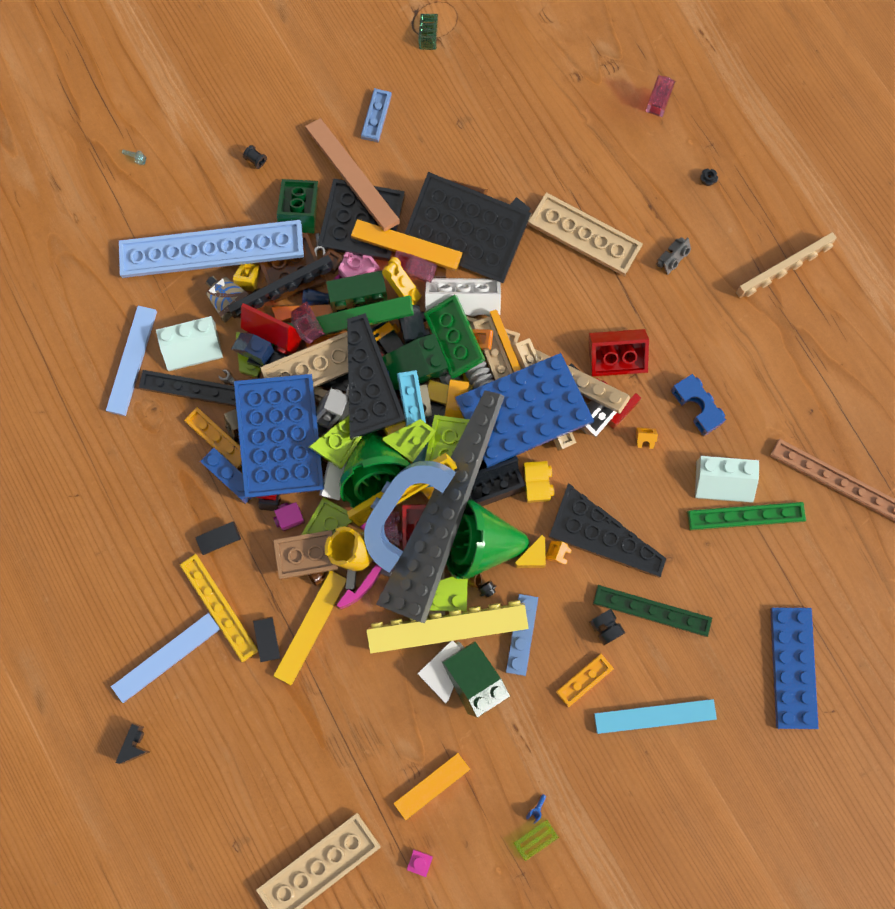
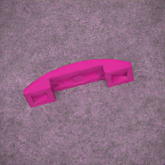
[337,564,382,609]

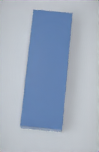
[361,88,392,143]

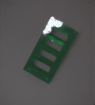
[418,14,438,50]

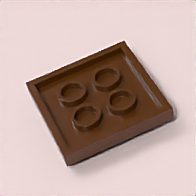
[259,233,326,303]

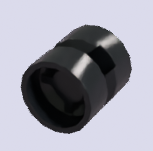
[589,609,626,646]

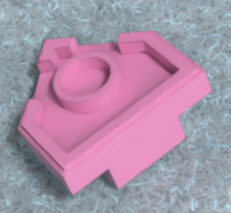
[338,252,380,278]

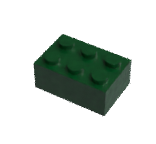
[326,270,388,313]

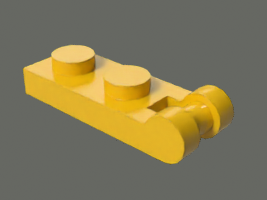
[382,257,422,305]

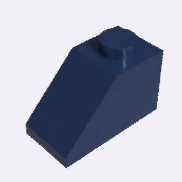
[231,333,274,366]

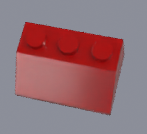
[241,303,304,355]
[589,329,649,377]

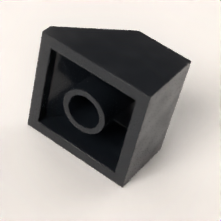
[399,305,430,345]

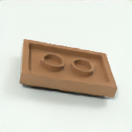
[273,530,338,580]

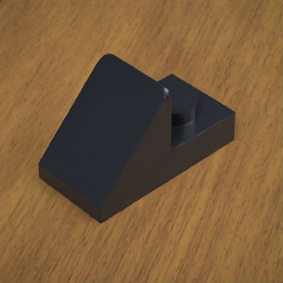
[115,724,150,764]

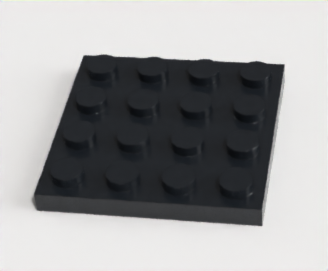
[318,178,405,261]

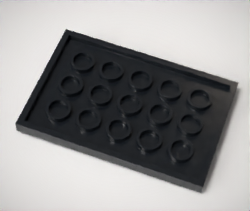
[405,172,532,283]

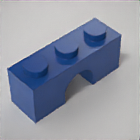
[671,374,726,436]
[200,448,251,504]

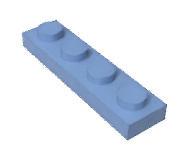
[506,594,539,676]

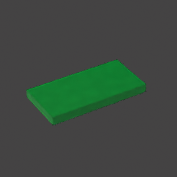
[423,294,485,379]

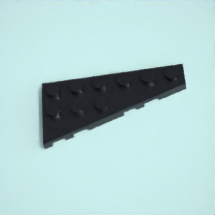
[347,313,405,440]
[549,483,666,578]

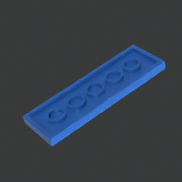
[770,608,819,729]

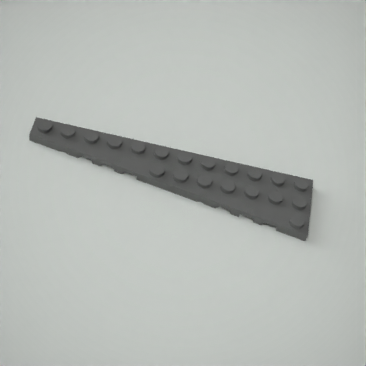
[376,390,504,623]

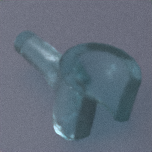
[122,150,146,165]

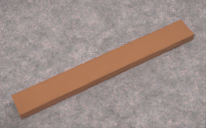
[305,118,400,232]
[769,439,895,522]

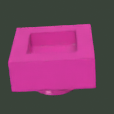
[407,849,433,877]

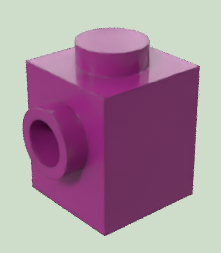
[273,502,305,531]

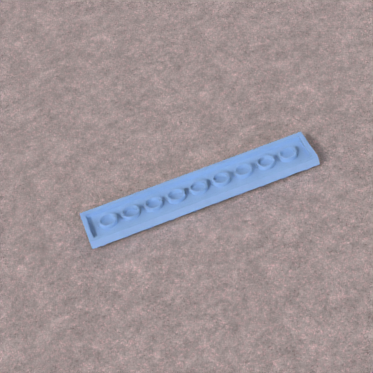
[119,220,304,278]

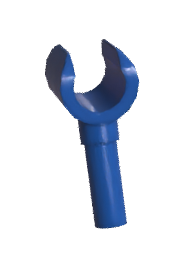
[526,794,546,824]

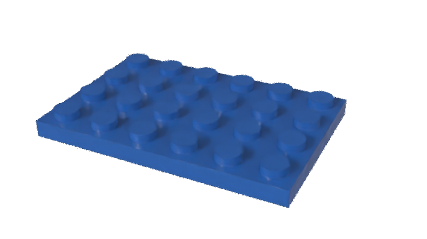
[455,353,594,468]
[234,374,324,498]

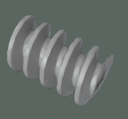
[465,362,495,389]

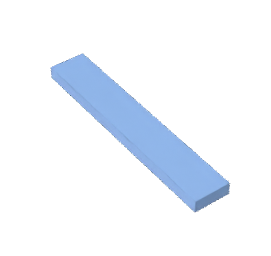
[106,306,157,416]
[111,613,220,703]

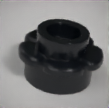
[700,168,718,186]
[478,580,497,598]

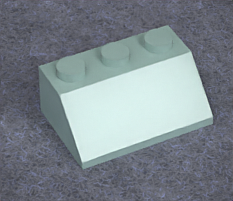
[156,316,223,371]
[695,456,759,503]

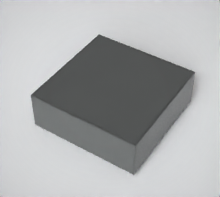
[346,570,357,591]

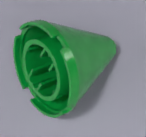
[339,431,411,508]
[446,500,530,579]

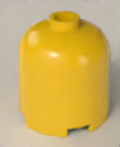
[325,526,372,571]

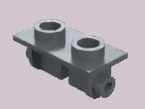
[656,237,691,275]

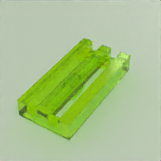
[514,820,559,861]

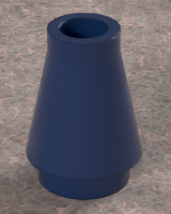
[302,288,329,306]

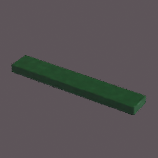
[593,585,713,637]

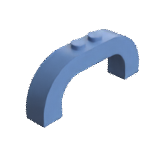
[364,461,456,573]

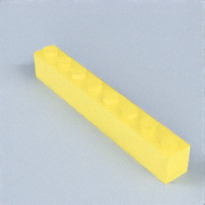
[367,600,529,654]

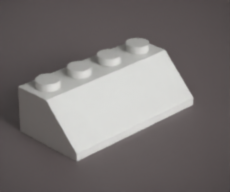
[425,278,501,316]

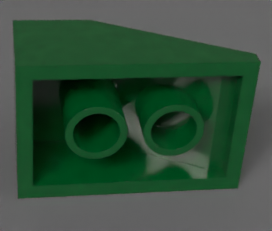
[277,179,318,233]
[382,333,448,392]
[442,641,510,717]

